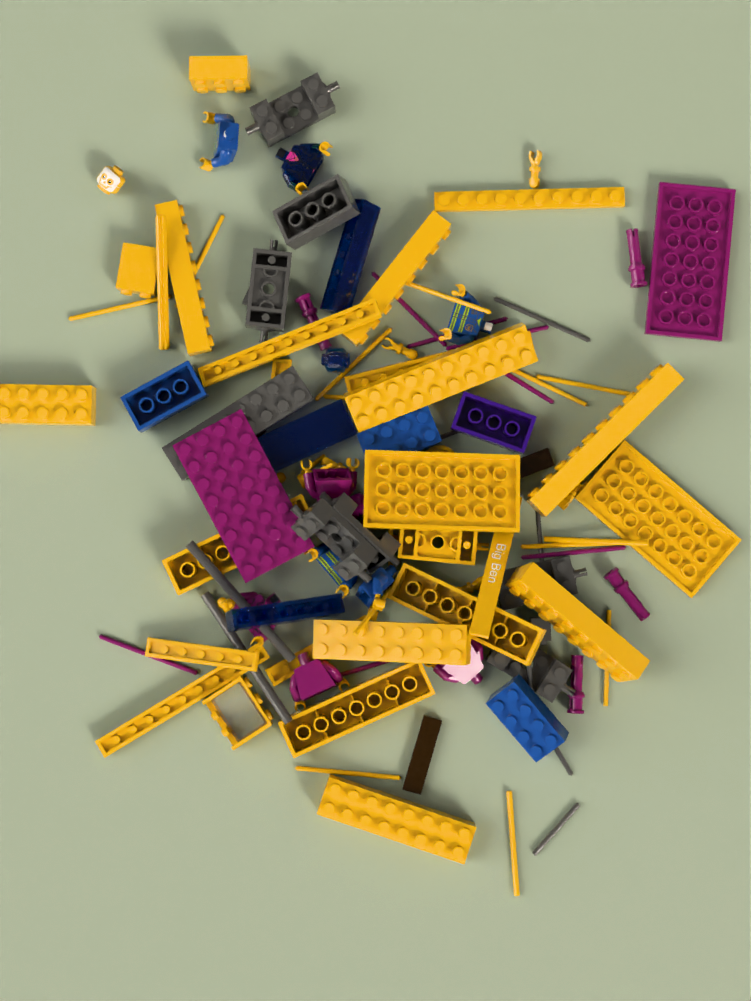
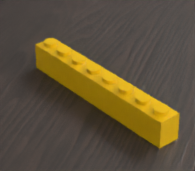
[154,200,214,356]
[341,210,452,347]

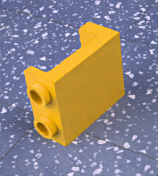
[116,242,157,299]

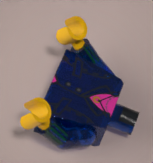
[276,141,333,195]

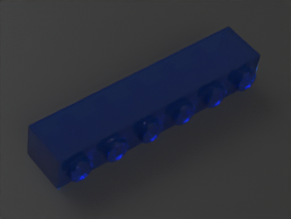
[320,199,381,314]
[225,593,345,632]

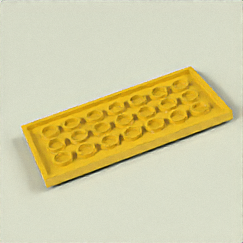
[574,440,741,598]
[363,450,520,533]

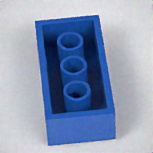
[120,361,209,433]
[356,405,442,456]
[486,674,569,762]

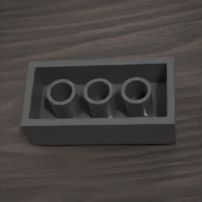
[272,174,361,250]

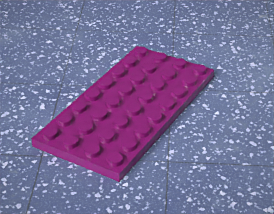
[644,182,736,342]
[172,409,315,583]

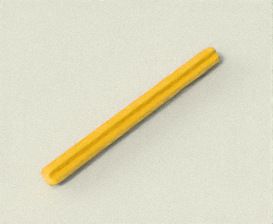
[155,215,170,350]

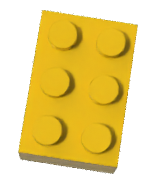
[189,55,251,94]

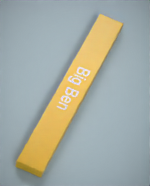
[469,497,523,639]

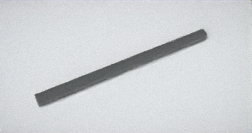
[186,540,296,662]
[201,591,293,725]

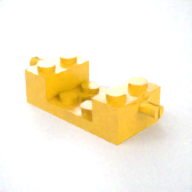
[393,529,489,565]

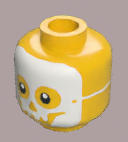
[97,165,125,195]

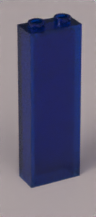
[257,399,357,472]

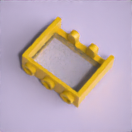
[202,675,274,750]

